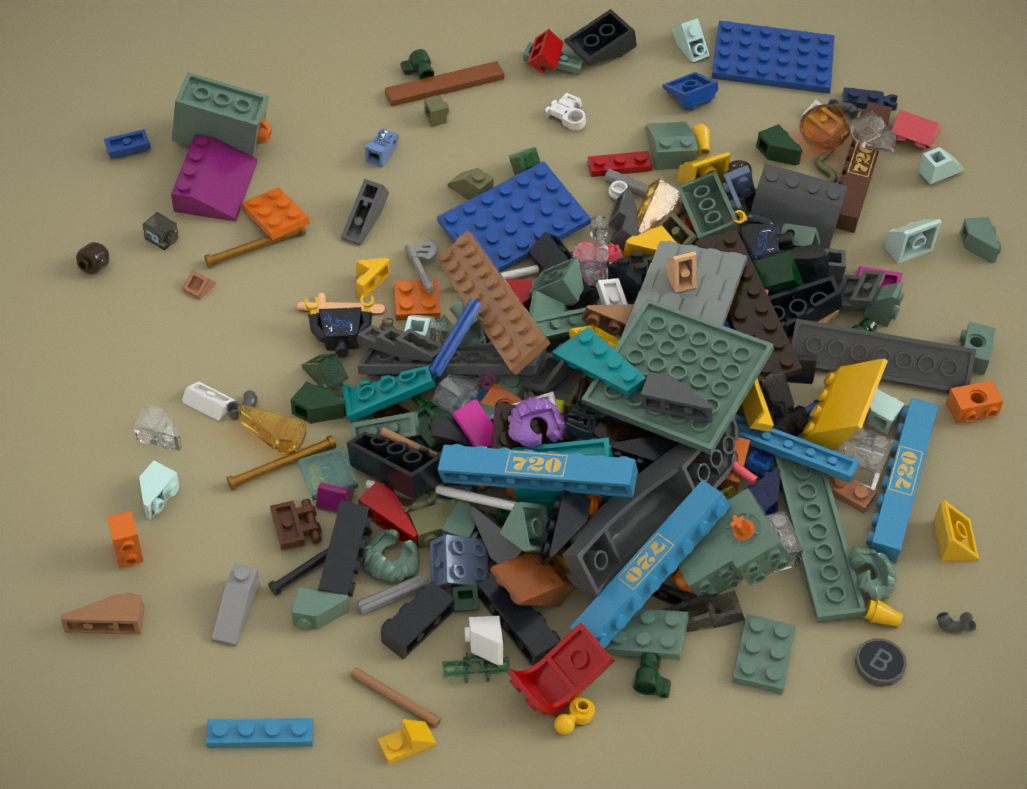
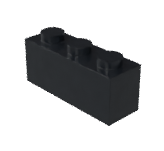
[381,581,455,660]

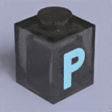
[142,212,179,251]

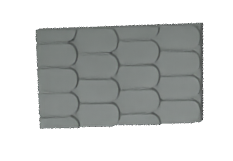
[622,241,747,336]

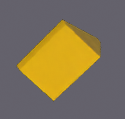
[933,500,979,561]

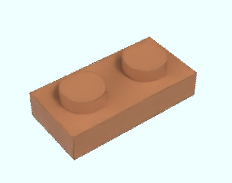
[829,476,877,513]

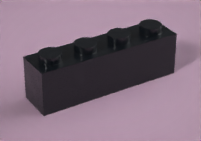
[529,232,600,310]
[318,500,372,597]
[478,575,561,666]

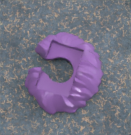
[508,396,566,448]

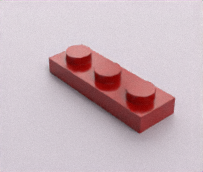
[587,151,653,177]

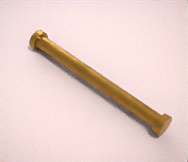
[204,227,306,268]
[227,435,336,490]

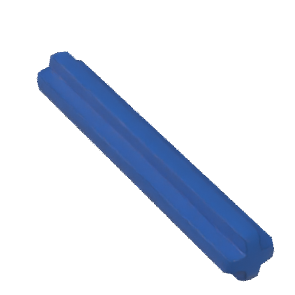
[429,299,481,377]

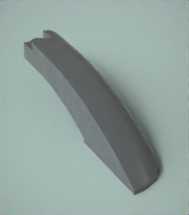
[563,417,738,596]

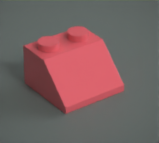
[891,110,941,149]

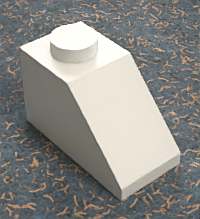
[464,616,503,665]

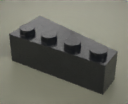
[768,275,842,338]
[347,432,443,500]

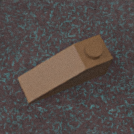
[61,593,145,634]

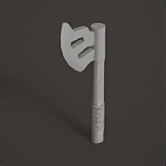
[405,239,437,293]

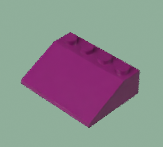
[171,135,258,221]

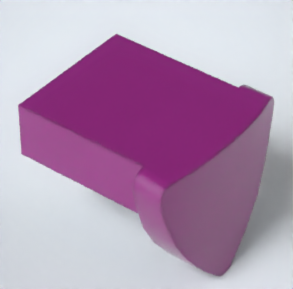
[316,482,355,512]

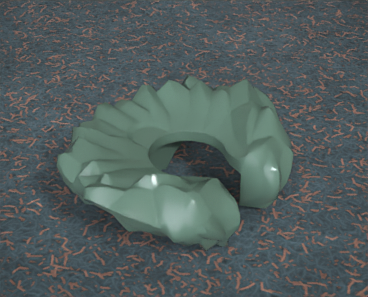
[359,529,420,584]
[849,546,897,601]

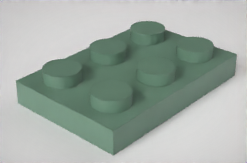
[605,608,689,660]
[732,614,796,694]

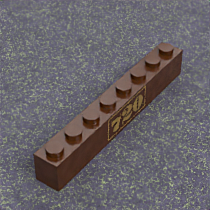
[836,102,892,233]

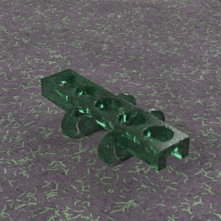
[442,652,510,683]

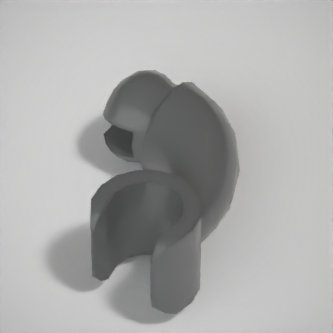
[827,99,859,118]
[228,390,257,420]
[936,612,976,632]

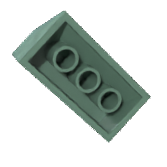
[677,171,743,241]

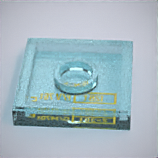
[298,447,358,501]

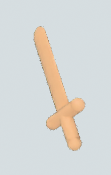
[297,293,385,314]

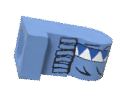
[365,129,399,167]

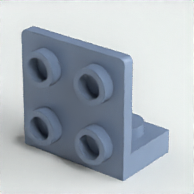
[722,165,756,224]
[430,534,488,589]

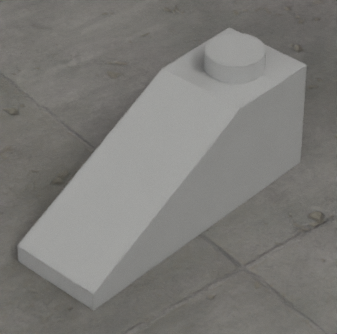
[211,563,260,647]

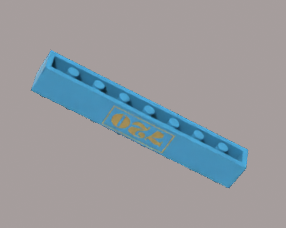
[866,397,938,563]
[438,444,638,497]
[569,480,731,648]

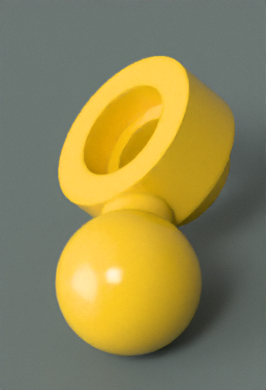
[554,697,595,735]

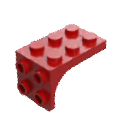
[508,622,615,717]

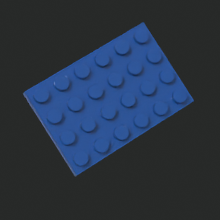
[712,21,835,94]
[437,161,591,272]

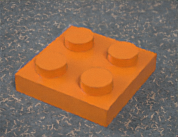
[394,279,441,320]

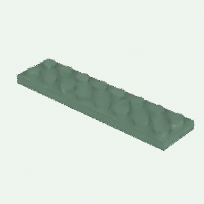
[774,454,866,622]

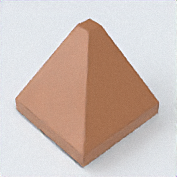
[182,270,216,299]

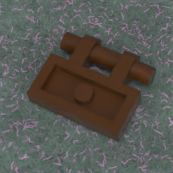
[270,499,322,550]

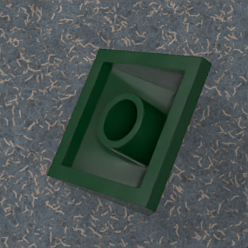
[752,250,804,296]

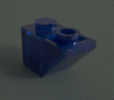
[743,467,780,519]

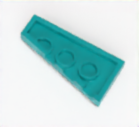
[552,327,646,397]
[342,365,436,422]

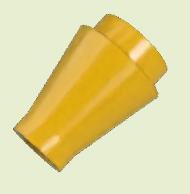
[691,124,710,156]
[864,599,903,628]

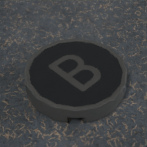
[855,638,907,686]

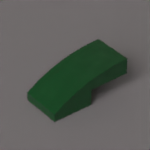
[451,585,479,612]

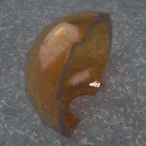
[799,104,851,151]

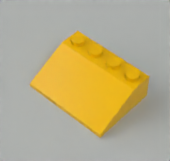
[803,358,888,451]

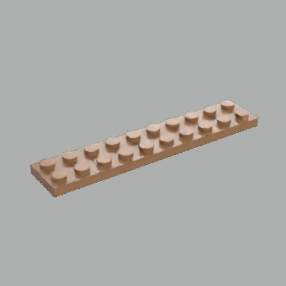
[436,230,551,375]

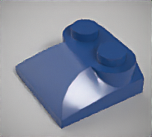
[662,72,719,110]

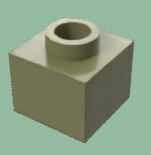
[424,95,449,127]

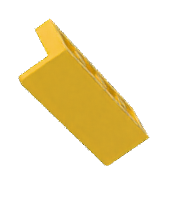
[741,379,774,432]

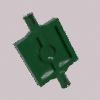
[412,393,457,451]

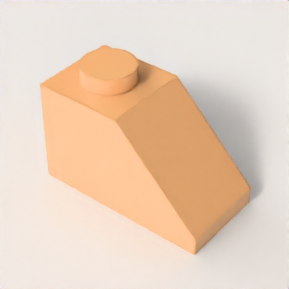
[666,252,697,293]

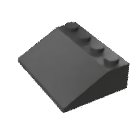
[750,163,848,248]

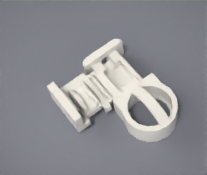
[545,93,586,130]

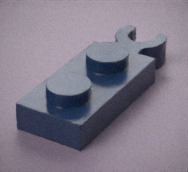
[842,87,898,111]

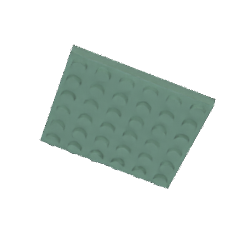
[581,299,774,455]

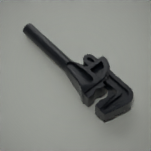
[564,378,602,440]

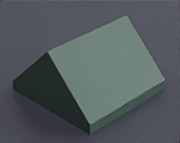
[499,502,549,553]

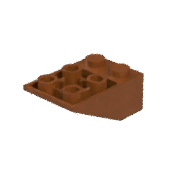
[490,552,576,607]

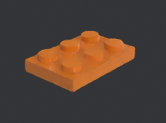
[241,187,310,240]

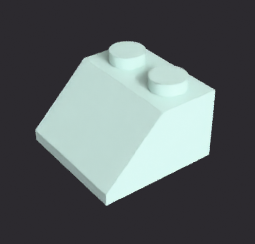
[883,219,942,264]

